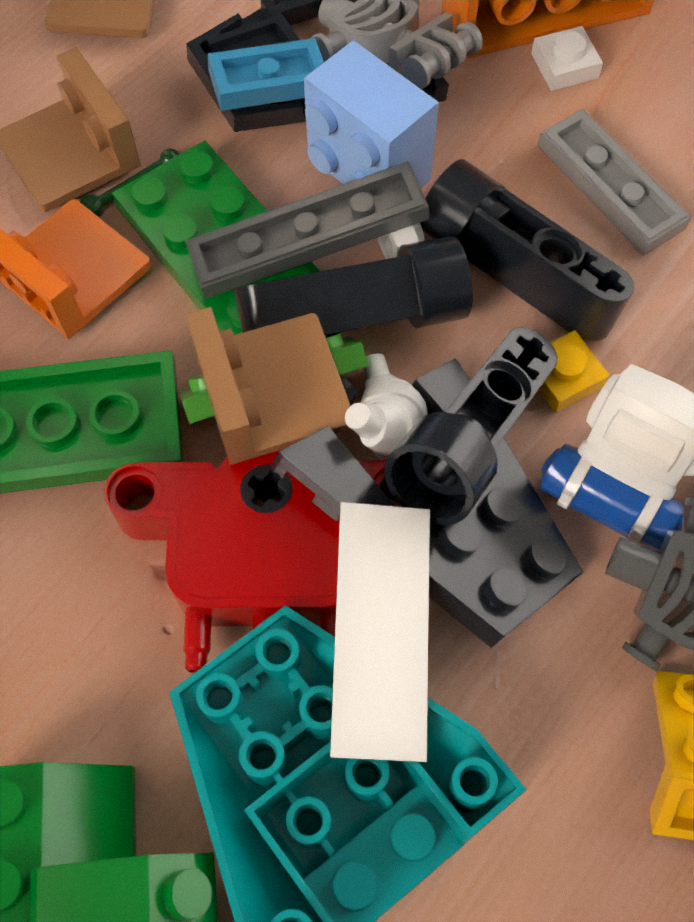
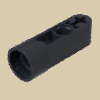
[420,159,634,341]
[233,236,473,335]
[384,327,557,525]

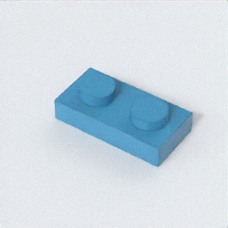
[208,38,324,111]

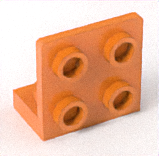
[0,199,151,340]

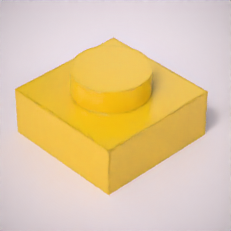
[538,330,610,413]

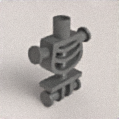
[605,497,694,671]

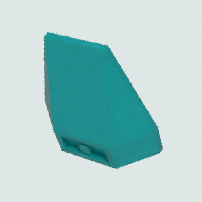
[169,605,527,922]

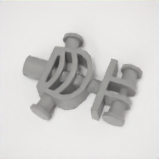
[311,0,483,89]

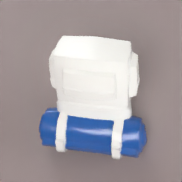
[540,364,694,552]

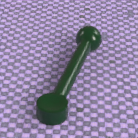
[80,148,180,217]

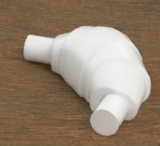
[345,353,428,460]

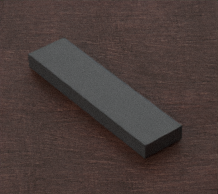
[185,161,430,299]

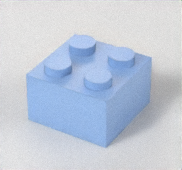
[304,40,439,188]

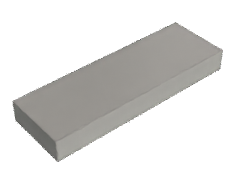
[538,109,691,256]

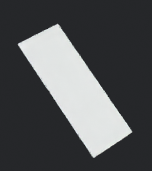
[330,502,430,762]

